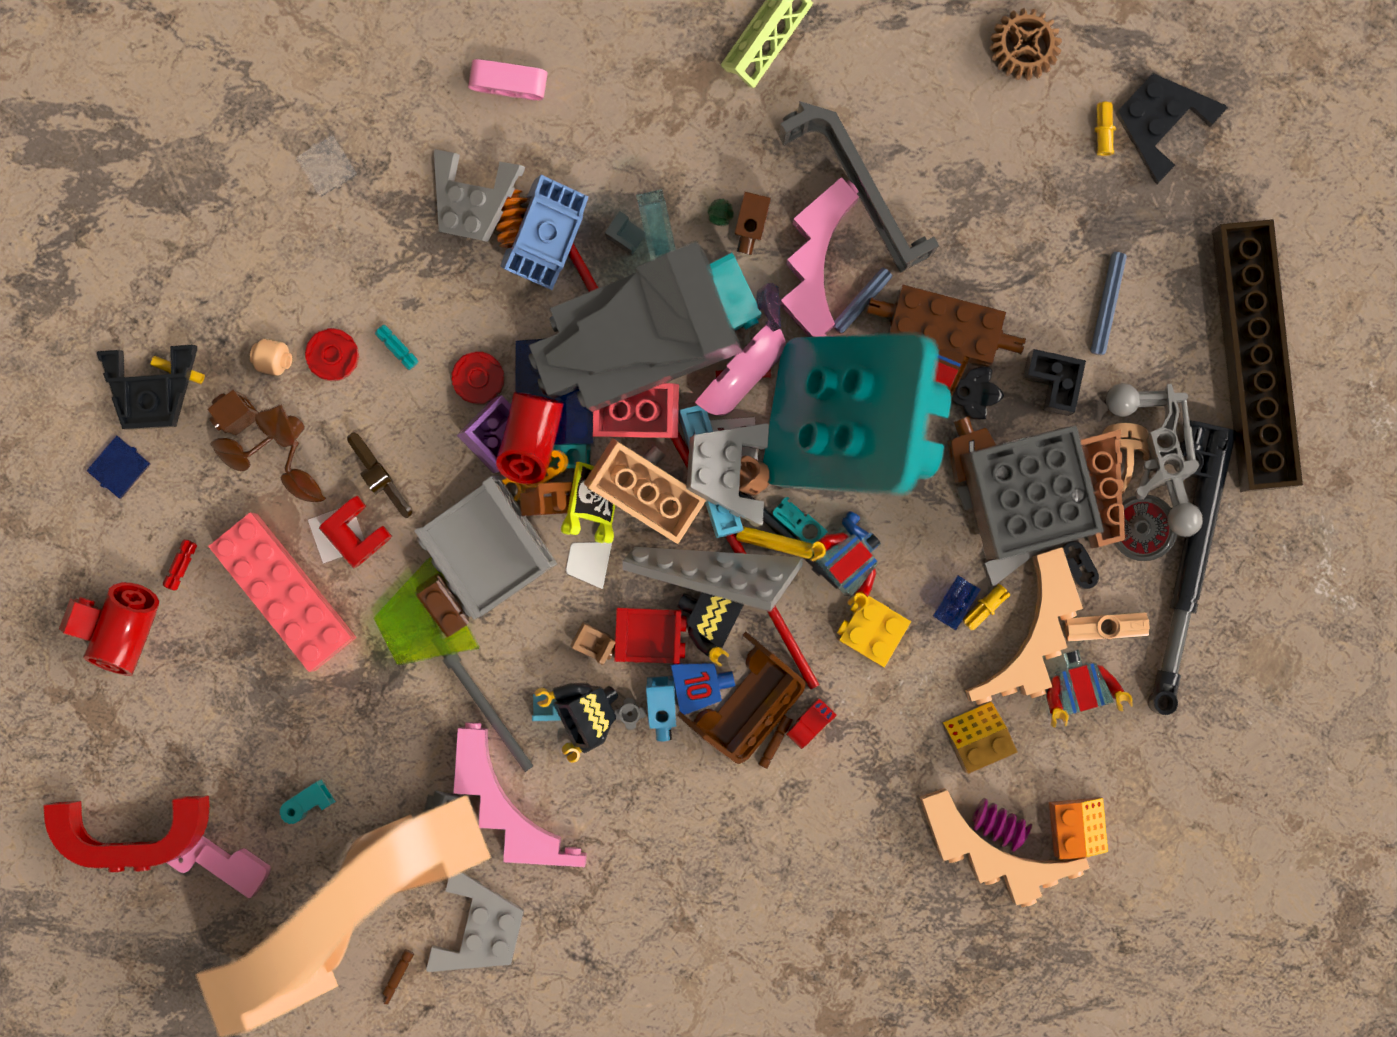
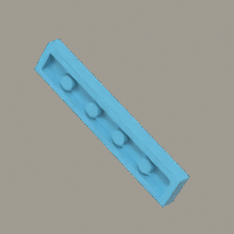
[678,406,744,538]

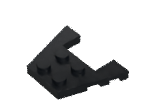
[1116,73,1228,184]
[97,345,197,430]

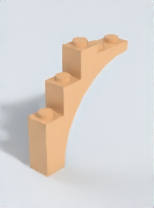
[965,547,1083,705]
[919,788,1090,907]

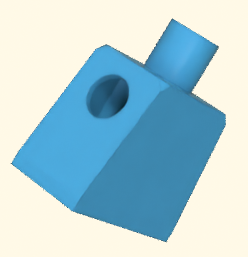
[646,676,676,741]

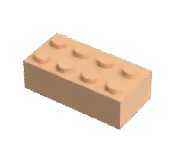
[584,438,706,544]

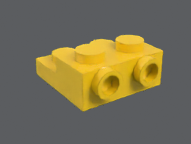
[837,596,911,668]

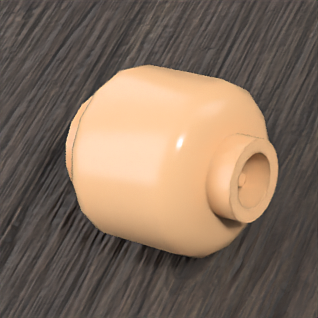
[250,339,292,376]

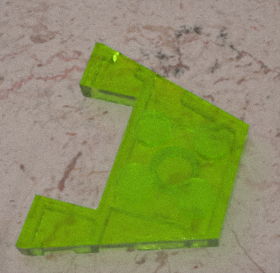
[374,557,480,665]

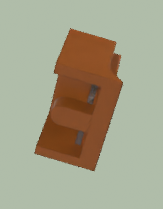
[520,482,573,516]

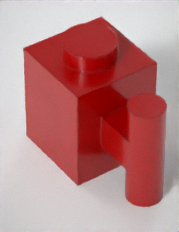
[59,597,101,641]

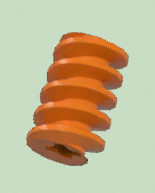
[496,190,528,248]

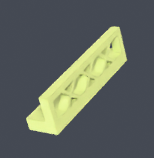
[721,0,813,88]

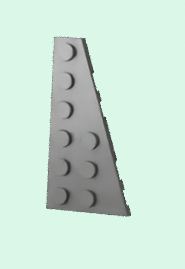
[623,547,803,611]

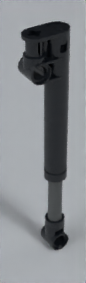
[1148,420,1236,715]

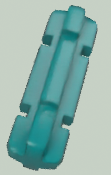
[375,325,419,370]

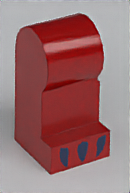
[786,698,837,749]

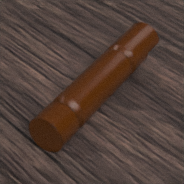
[758,715,793,769]
[382,949,414,1005]

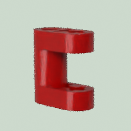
[319,496,392,569]

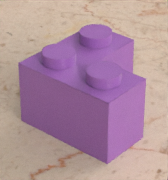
[457,395,511,473]

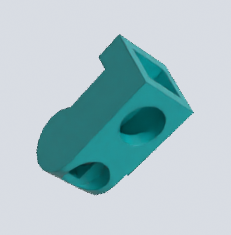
[548,444,591,469]
[280,779,336,824]

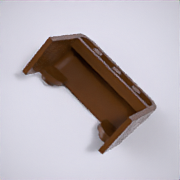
[677,631,806,764]

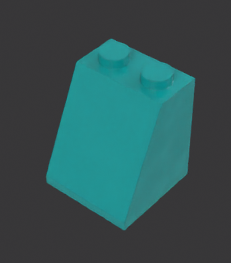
[710,252,762,331]

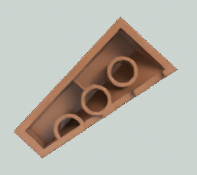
[1080,429,1125,549]

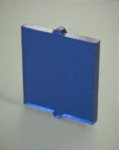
[86,435,151,499]

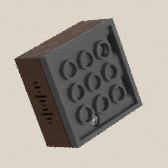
[960,425,1104,560]

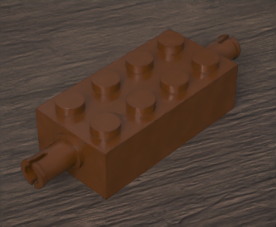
[867,284,1026,367]

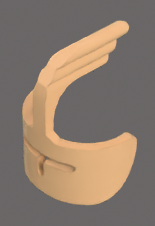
[1102,423,1149,494]

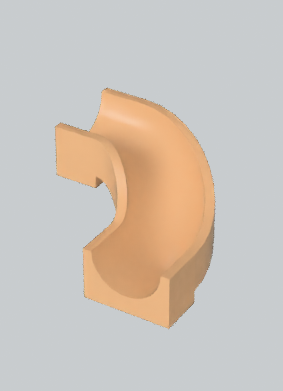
[196,795,491,1037]

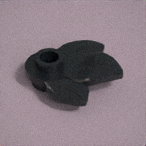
[952,367,1004,420]

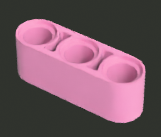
[468,59,547,100]

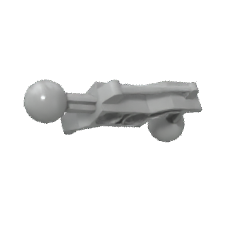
[1106,383,1203,536]

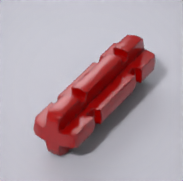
[163,539,197,591]

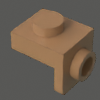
[570,622,615,665]

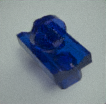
[932,575,981,630]

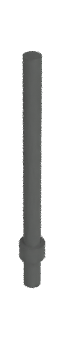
[432,635,533,772]

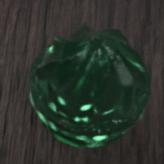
[707,199,734,226]

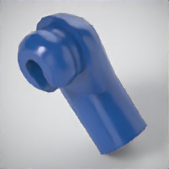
[842,511,871,548]

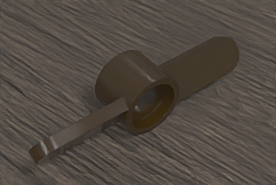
[347,432,412,518]

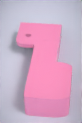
[167,836,271,898]

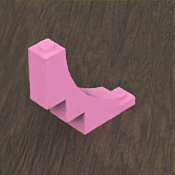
[780,177,859,337]
[454,722,587,867]

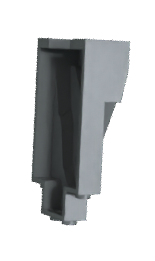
[529,241,743,412]

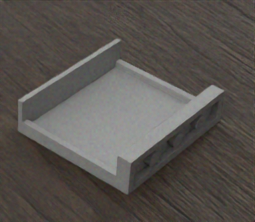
[415,475,557,620]

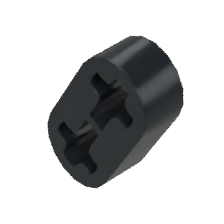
[1062,541,1099,589]

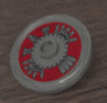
[1114,495,1177,561]

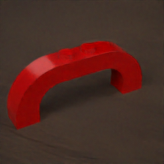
[43,795,210,873]

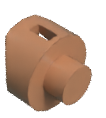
[739,456,769,496]

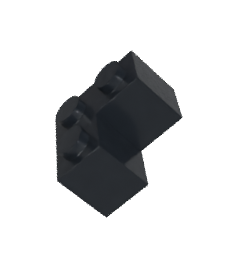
[1023,349,1086,416]

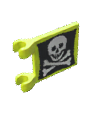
[561,462,615,543]

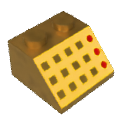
[942,701,1018,774]

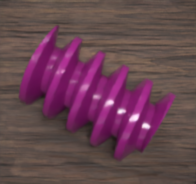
[971,798,1033,852]

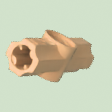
[1064,612,1150,642]

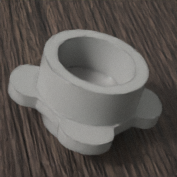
[614,698,646,730]

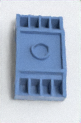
[500,175,589,290]

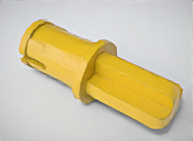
[1094,101,1116,156]
[963,583,1010,630]

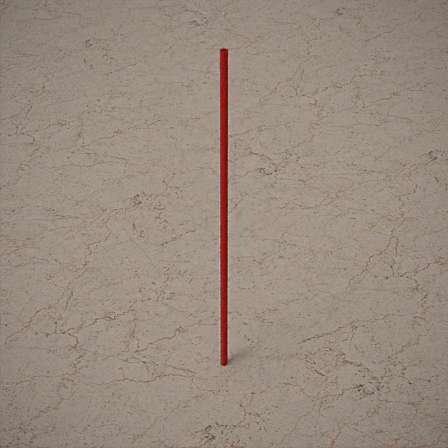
[568,243,820,690]

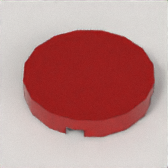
[305,328,359,382]
[451,351,505,405]

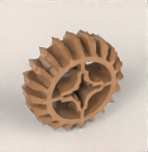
[990,8,1062,81]

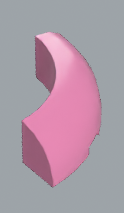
[695,320,785,415]

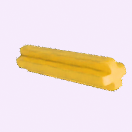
[736,526,814,559]

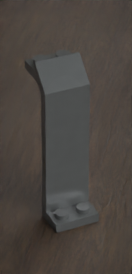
[779,101,939,273]

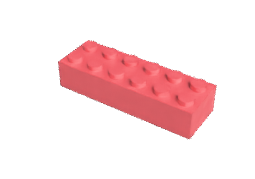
[208,512,357,672]

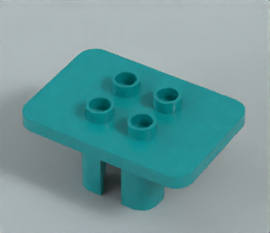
[763,333,951,495]

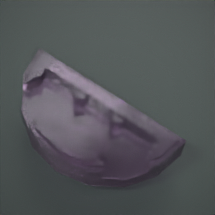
[756,283,781,332]

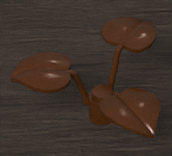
[210,404,326,502]

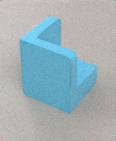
[532,694,561,721]

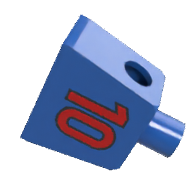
[671,663,736,715]

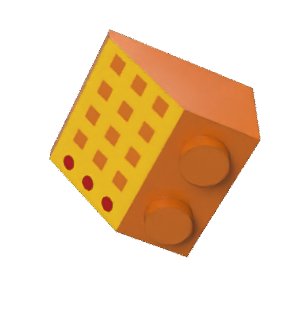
[1049,797,1108,860]

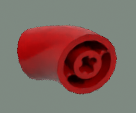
[496,392,564,484]
[83,582,159,676]

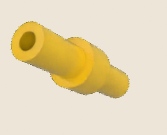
[151,356,205,384]

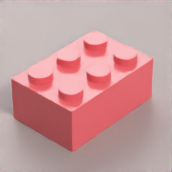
[593,383,679,438]

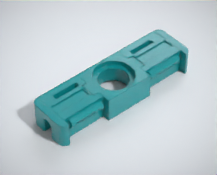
[772,497,848,566]

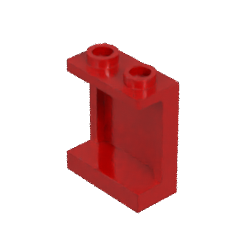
[615,608,687,664]

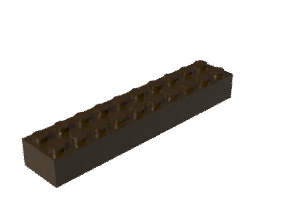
[1212,219,1303,492]

